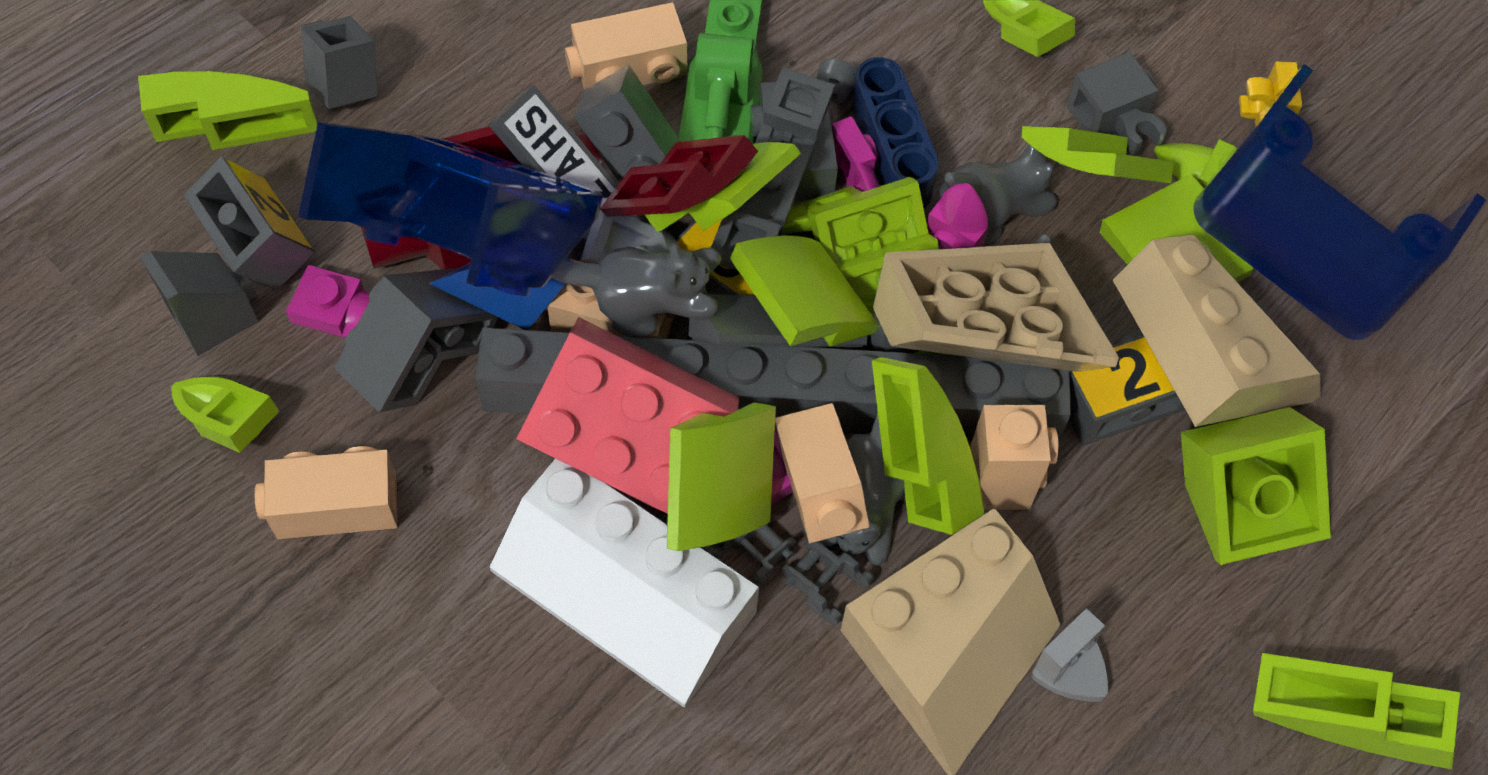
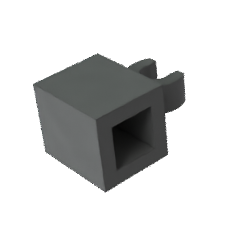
[301,16,378,109]
[1066,52,1166,156]

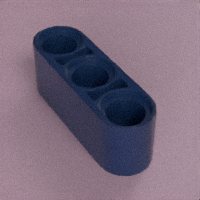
[852,57,939,209]

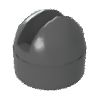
[816,59,858,104]

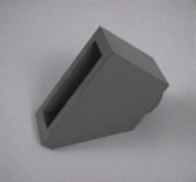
[140,251,258,356]

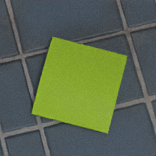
[1022,126,1174,183]
[645,142,801,233]
[1100,174,1254,282]
[807,177,939,314]
[730,236,879,347]
[667,402,776,551]

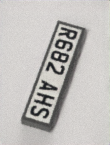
[488,85,650,241]

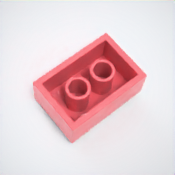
[516,317,739,514]

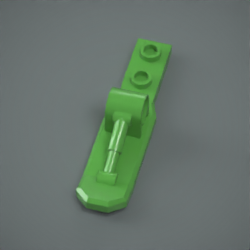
[679,0,763,215]

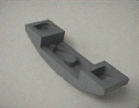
[711,67,835,271]

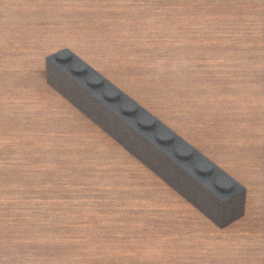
[475,328,1070,443]

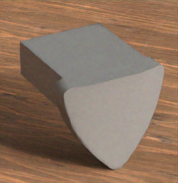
[580,207,677,264]
[1031,608,1108,702]

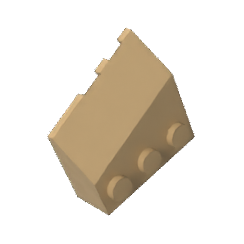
[1113,235,1321,427]
[873,243,1119,372]
[840,508,1061,775]

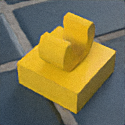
[1239,61,1302,137]

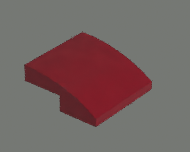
[600,135,758,217]

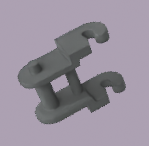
[707,524,796,589]
[781,539,874,625]

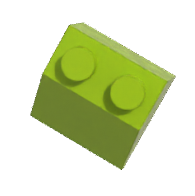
[1181,407,1331,565]

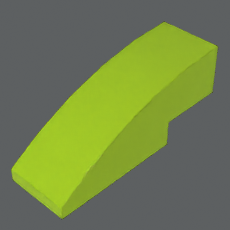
[138,71,320,150]
[872,357,984,535]
[1253,653,1460,770]

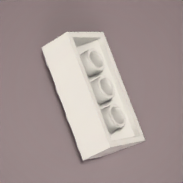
[490,459,759,708]

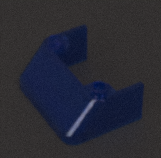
[1193,64,1486,340]
[298,122,603,296]

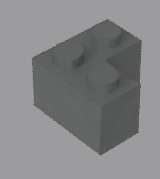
[334,268,499,413]

